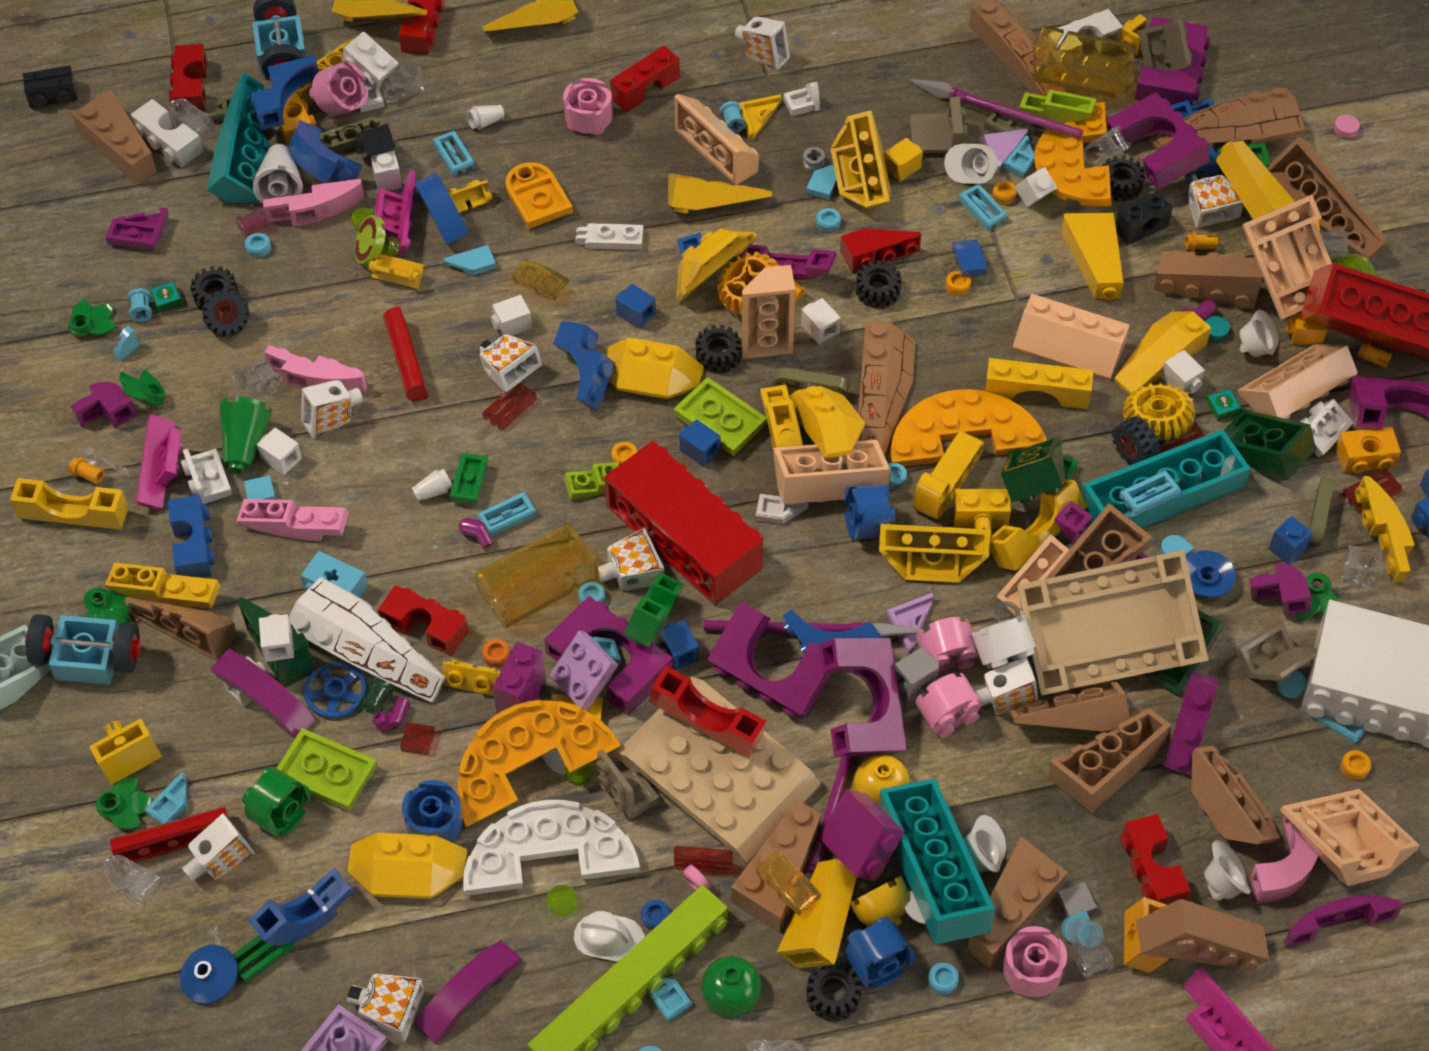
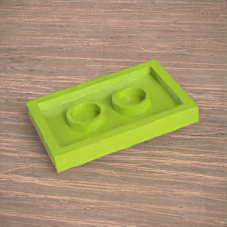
[674,377,767,456]
[276,728,378,812]

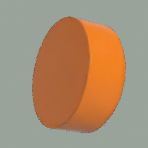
[482,639,510,668]

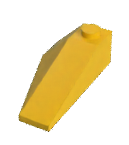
[332,0,427,22]
[668,173,772,213]
[1114,312,1211,395]

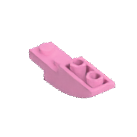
[263,179,364,227]
[264,345,367,393]
[236,499,349,541]

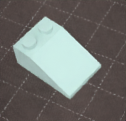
[0,625,53,710]

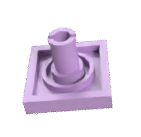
[549,630,618,710]
[301,1004,388,1051]

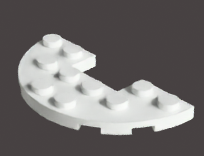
[463,800,640,896]

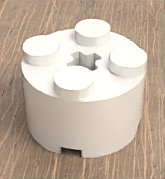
[971,614,1036,669]

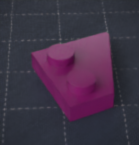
[105,208,169,250]

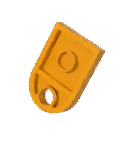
[506,162,573,229]

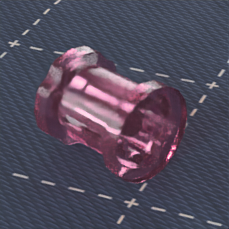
[235,207,268,237]

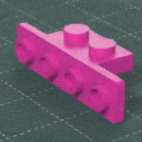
[374,170,417,258]
[136,415,183,511]
[1184,968,1276,1051]

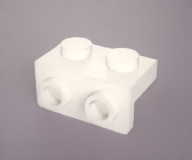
[341,31,399,91]
[181,449,232,504]

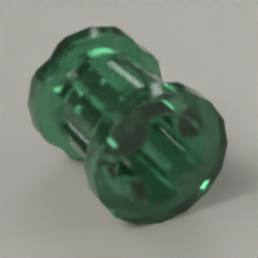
[359,678,394,715]

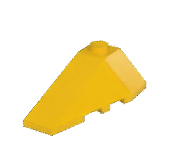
[481,0,578,31]

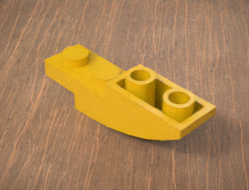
[760,385,803,449]
[1356,476,1415,584]
[105,563,221,609]

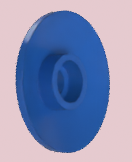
[1186,550,1236,598]
[180,945,238,1004]

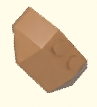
[1191,746,1279,844]

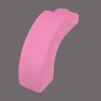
[1250,816,1318,904]

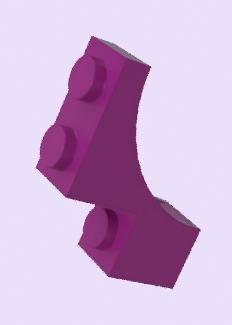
[1163,671,1219,775]

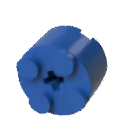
[844,484,895,540]
[402,780,463,843]
[845,917,915,988]

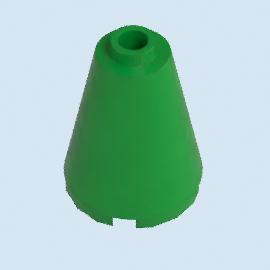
[218,397,272,473]

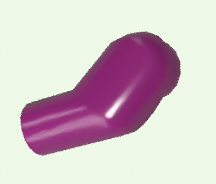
[1182,300,1218,321]
[458,518,494,549]
[372,698,410,731]

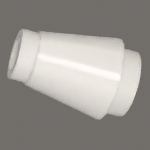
[467,105,504,130]
[412,468,453,501]

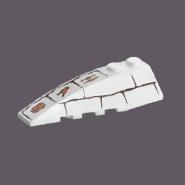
[289,577,446,703]

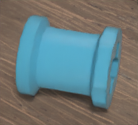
[719,101,746,134]
[128,288,152,322]

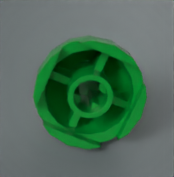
[701,956,762,1019]

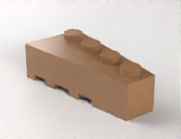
[1153,251,1263,310]
[1045,504,1153,579]
[1049,708,1171,813]
[731,799,821,933]
[967,837,1068,969]
[1136,899,1269,971]

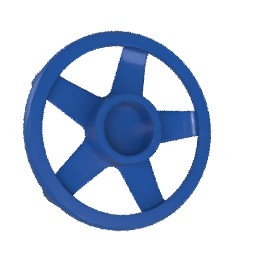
[304,662,367,720]

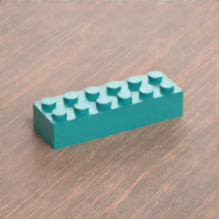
[1081,429,1251,528]
[879,779,995,945]

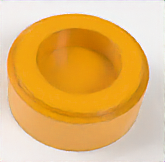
[992,181,1017,205]
[945,271,971,296]
[611,442,638,465]
[1340,750,1371,780]

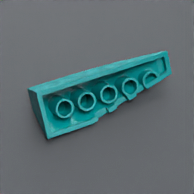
[207,73,269,203]

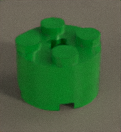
[242,767,311,837]

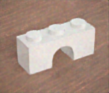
[1045,9,1123,67]
[130,99,204,168]

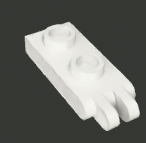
[575,223,643,250]

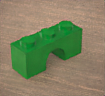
[624,572,684,647]

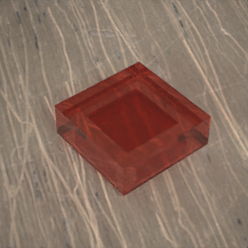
[400,722,435,756]

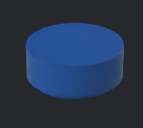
[641,900,671,931]

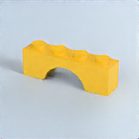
[985,358,1093,409]
[10,478,128,530]
[989,479,1088,571]

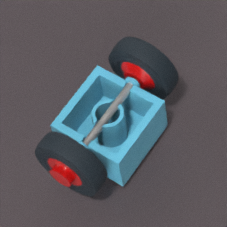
[252,0,307,80]
[25,614,141,685]

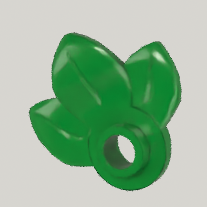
[68,299,116,337]
[119,370,166,406]
[1296,573,1338,622]
[84,588,130,626]
[96,777,155,830]

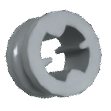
[803,147,825,171]

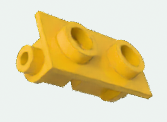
[447,180,493,213]
[369,254,424,289]
[443,659,501,696]

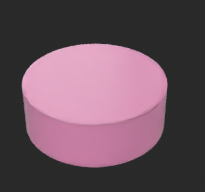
[1334,115,1360,138]
[682,865,710,891]

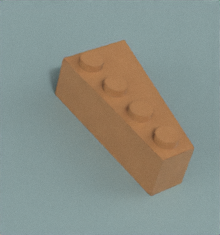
[72,89,157,185]

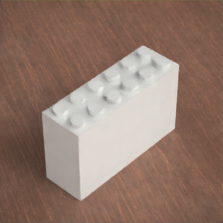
[1300,600,1429,748]

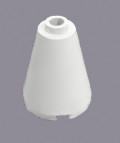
[253,144,303,204]

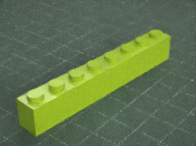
[527,884,728,1051]

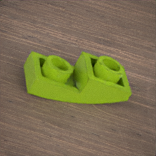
[564,462,619,500]

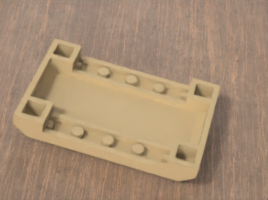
[1017,550,1209,695]
[615,677,821,867]

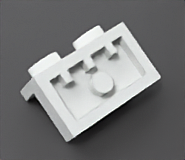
[1299,399,1354,457]

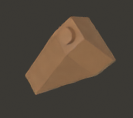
[125,597,238,662]
[1009,680,1130,732]

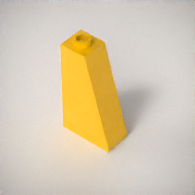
[1215,141,1295,219]
[1061,213,1123,300]
[777,859,856,969]

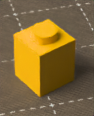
[884,138,923,182]

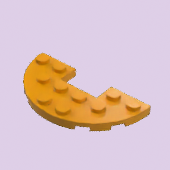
[1034,102,1112,207]
[891,389,1047,467]
[457,700,621,828]

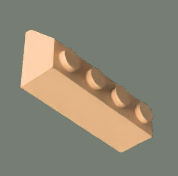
[674,94,759,185]
[742,265,795,359]
[1012,294,1130,381]
[1238,344,1357,419]
[773,440,890,505]

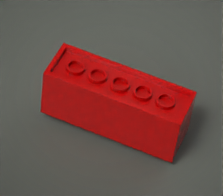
[1299,263,1429,361]
[604,440,764,606]

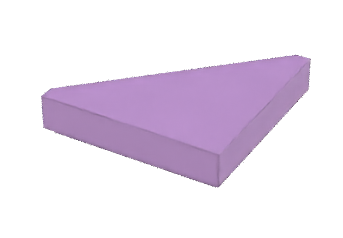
[983,128,1028,174]
[886,593,934,655]

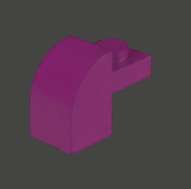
[70,382,137,428]
[1249,564,1311,615]

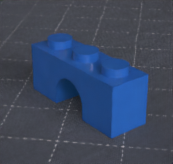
[168,495,215,578]

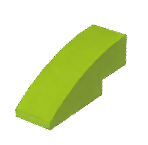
[1019,89,1097,124]

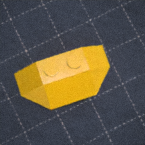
[830,110,890,209]
[676,228,758,303]
[603,337,704,399]
[789,386,865,459]
[879,524,990,583]
[347,833,468,899]

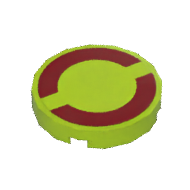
[355,215,386,266]

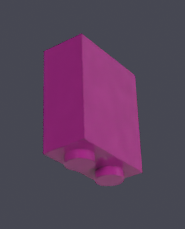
[492,641,547,714]
[819,789,905,881]

